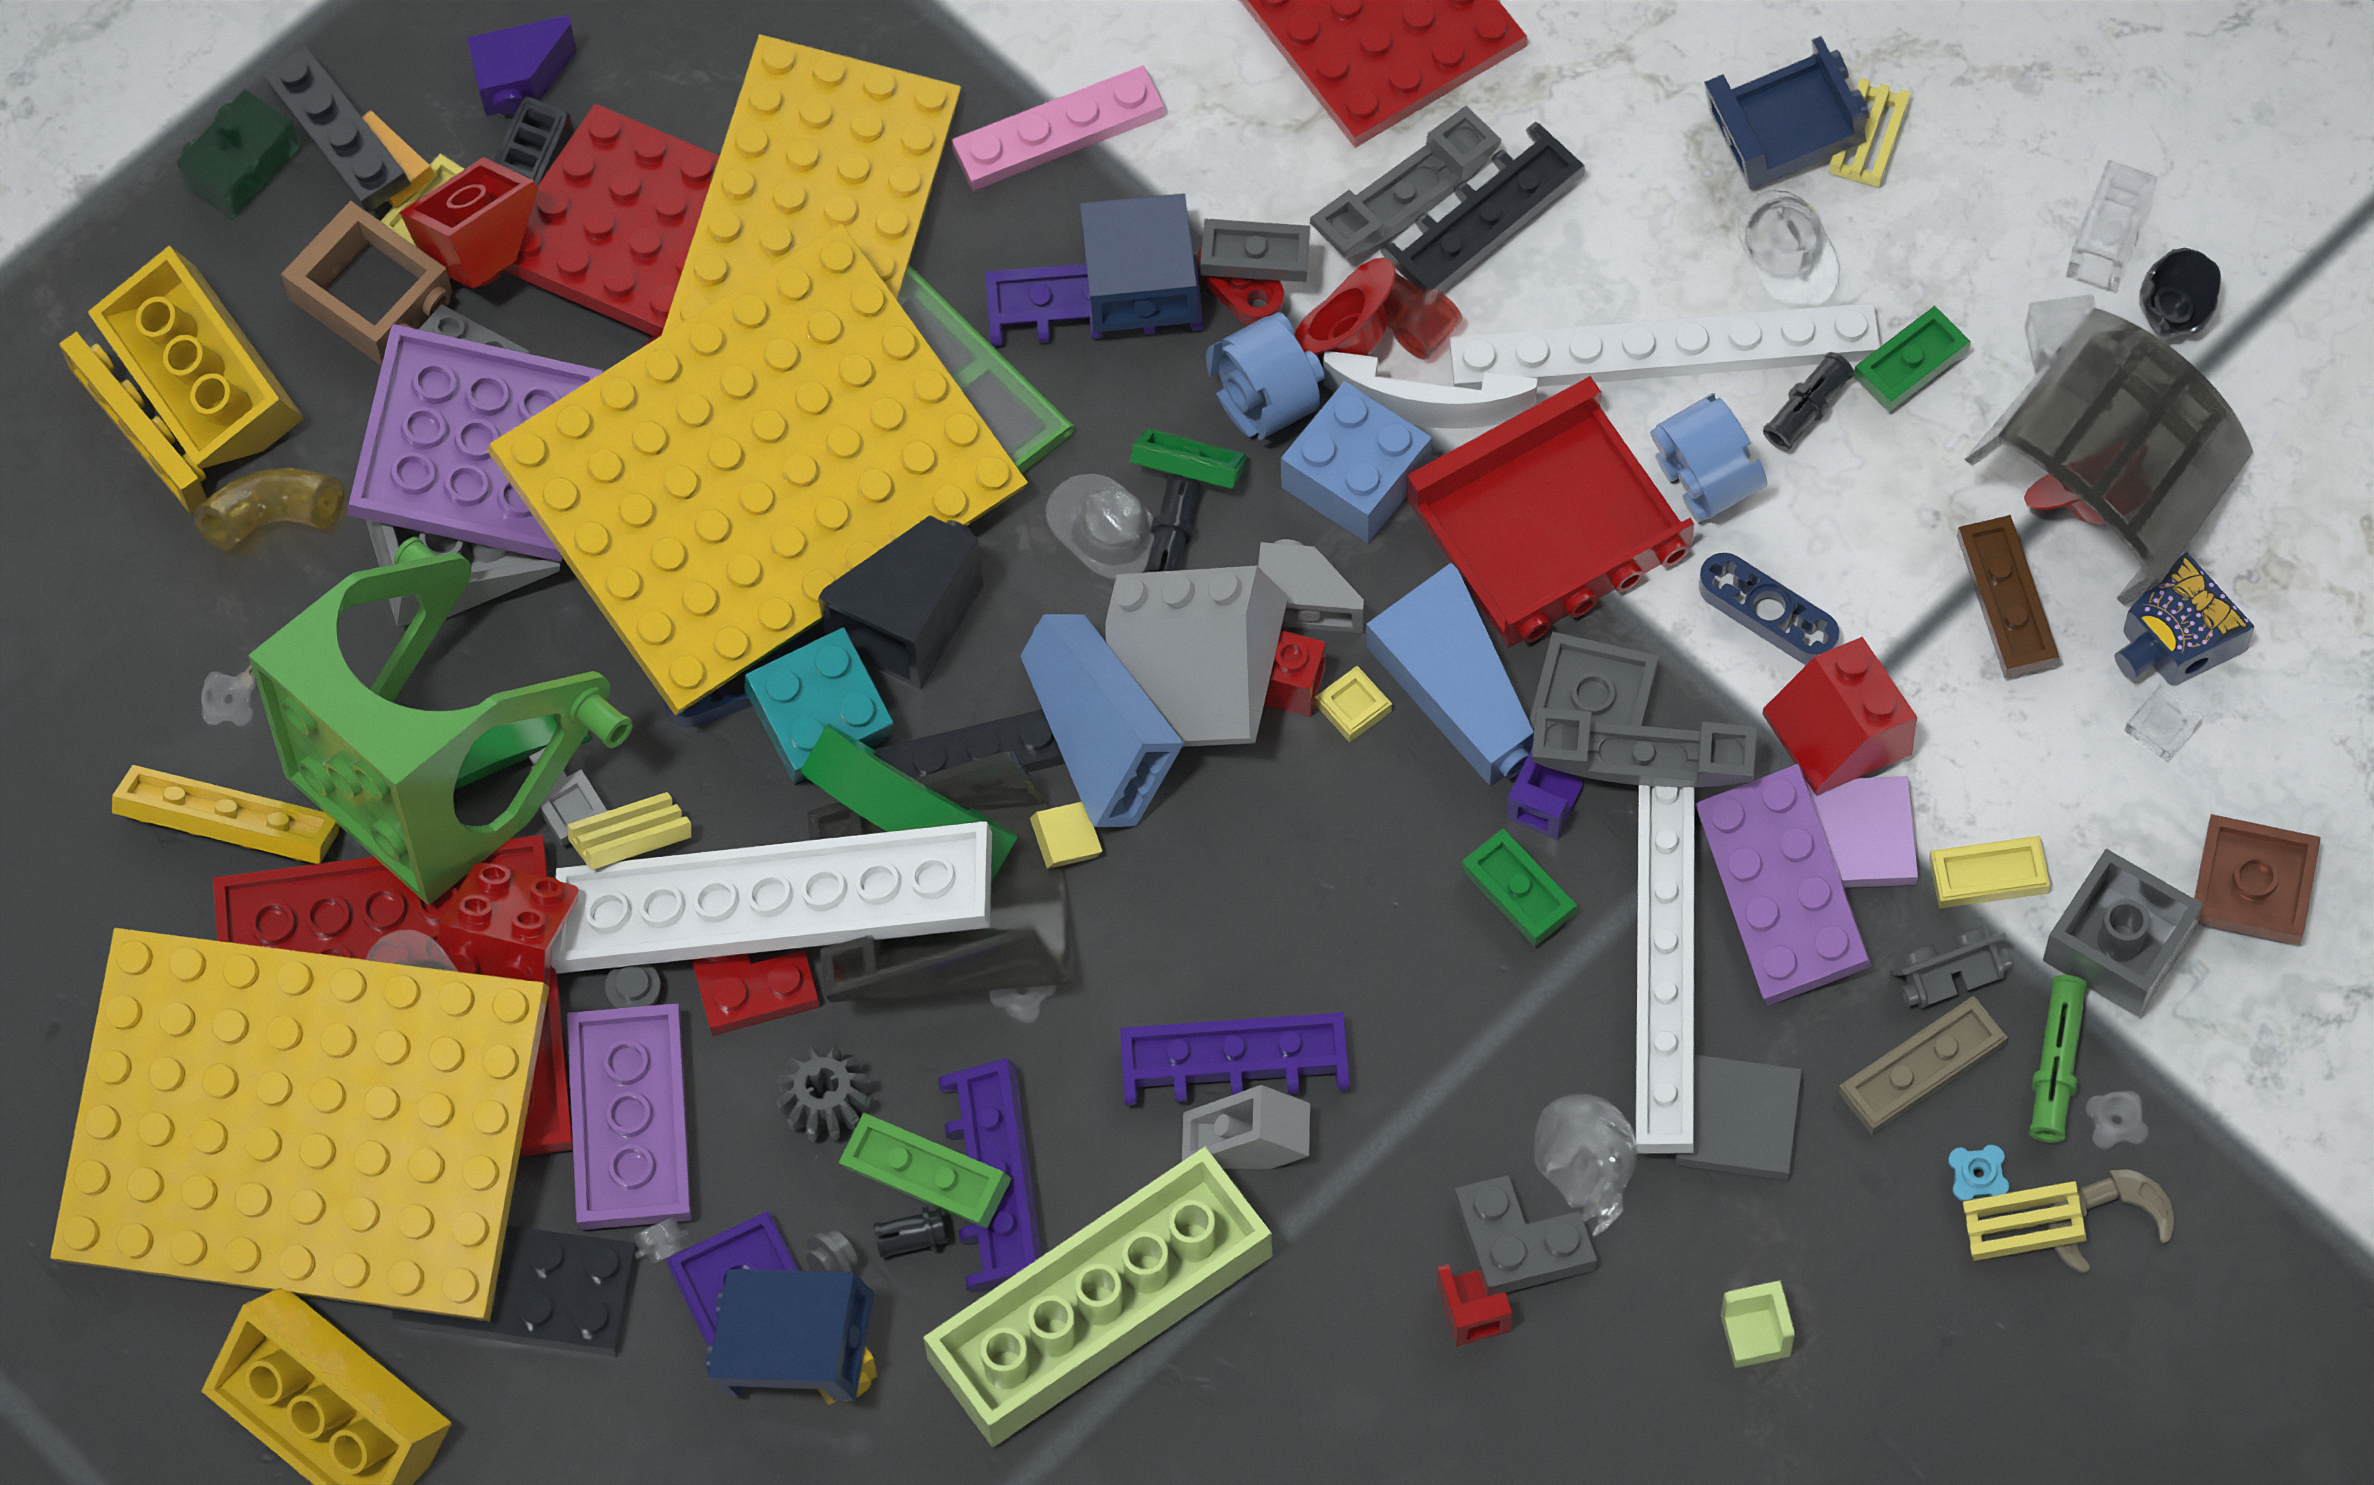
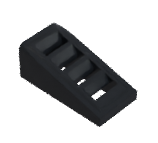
[494,96,574,187]

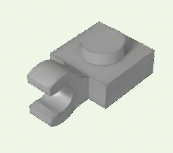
[529,748,607,847]

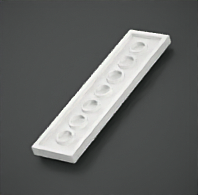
[551,821,992,973]

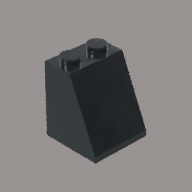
[818,515,984,690]

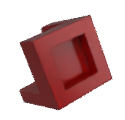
[1436,1264,1512,1347]

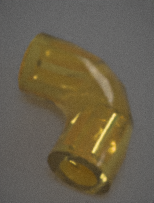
[194,467,344,550]

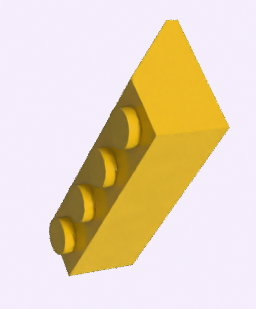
[88,245,304,469]
[201,1287,452,1485]

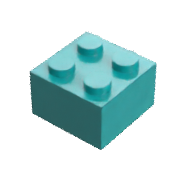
[744,627,894,785]

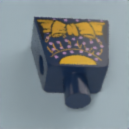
[2114,552,2255,685]

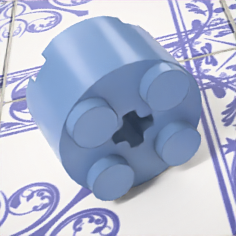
[1206,312,1324,440]
[1650,393,1767,523]

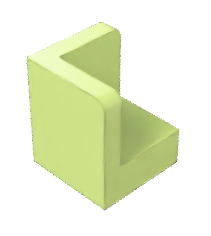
[1721,1281,1794,1368]

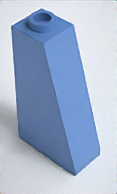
[1366,563,1534,786]
[1020,614,1184,827]

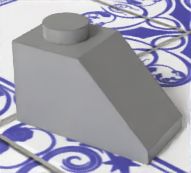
[1258,539,1364,633]
[1182,1085,1310,1170]

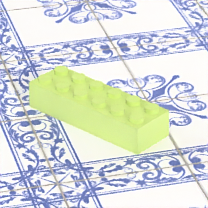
[923,1146,1272,1448]

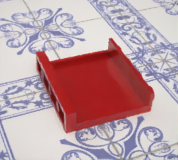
[1406,376,1694,648]

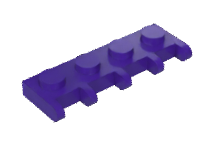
[985,255,1203,347]
[1120,1012,1349,1106]
[938,1058,1042,1292]

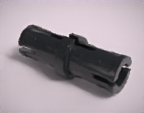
[1763,352,1854,451]
[1143,474,1201,573]

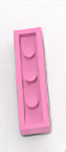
[952,65,1165,191]

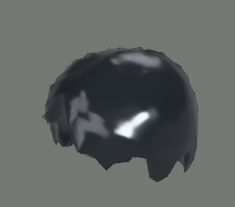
[2139,247,2221,339]

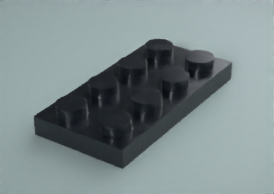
[391,1226,637,1357]

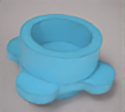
[1948,1145,2009,1202]

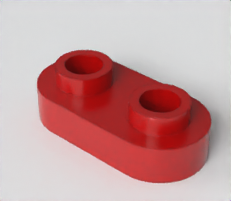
[1197,245,1284,325]

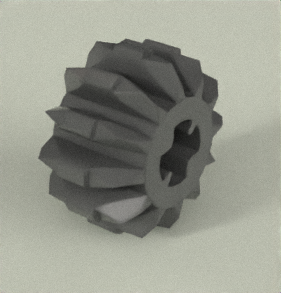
[777,1045,871,1143]

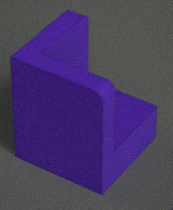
[1507,747,1582,840]

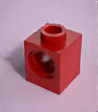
[1264,630,1326,717]

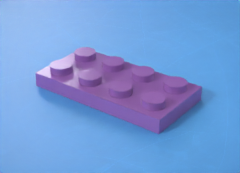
[1695,764,1872,1006]
[567,1003,692,1230]

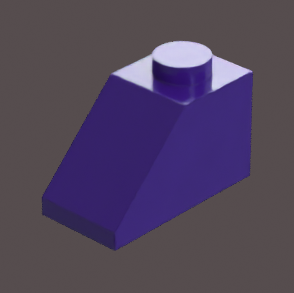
[467,15,577,116]

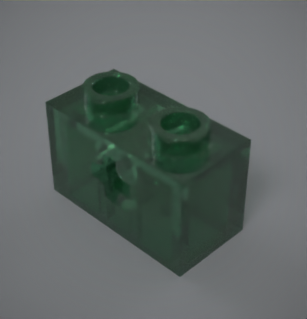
[176,89,300,220]

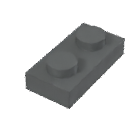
[1200,218,1311,282]

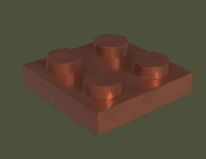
[2194,814,2321,945]

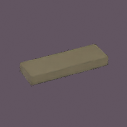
[1838,996,2008,1135]

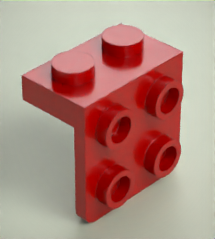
[436,863,579,987]

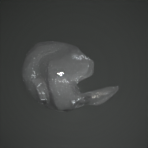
[1534,1094,1638,1236]

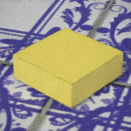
[1315,666,1392,743]
[1030,802,1102,869]

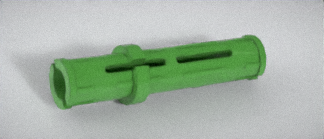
[2029,975,2087,1143]

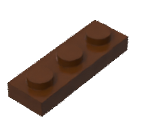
[1957,515,2059,678]

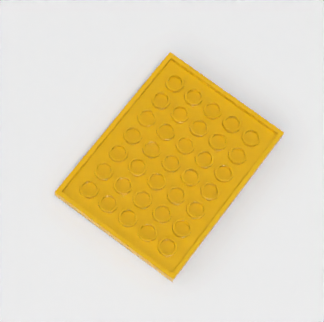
[487,223,1028,716]
[50,928,549,1321]

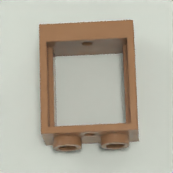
[281,201,453,366]

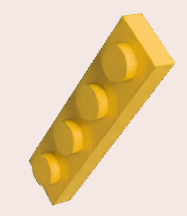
[59,332,208,514]
[112,765,339,864]

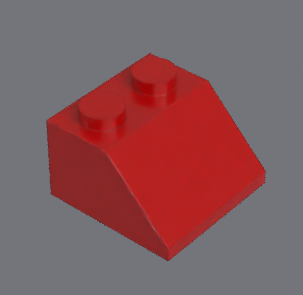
[399,157,538,289]
[1762,636,1917,795]

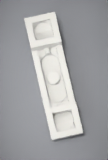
[1323,351,1538,429]

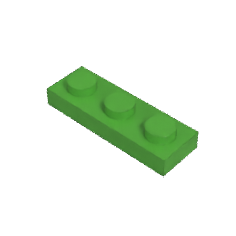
[839,1113,1012,1229]

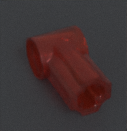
[1382,273,1463,360]

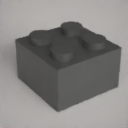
[2042,848,2204,1017]

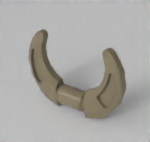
[2048,1169,2174,1273]

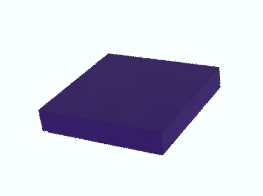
[665,1211,798,1348]

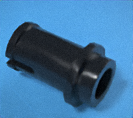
[873,1206,948,1259]

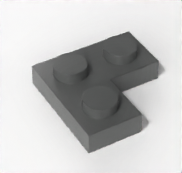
[1453,1175,1597,1297]

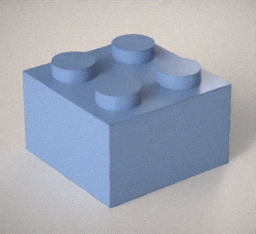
[1281,381,1432,544]

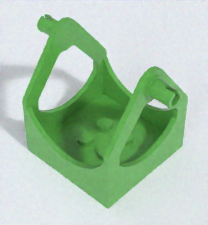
[248,537,633,905]

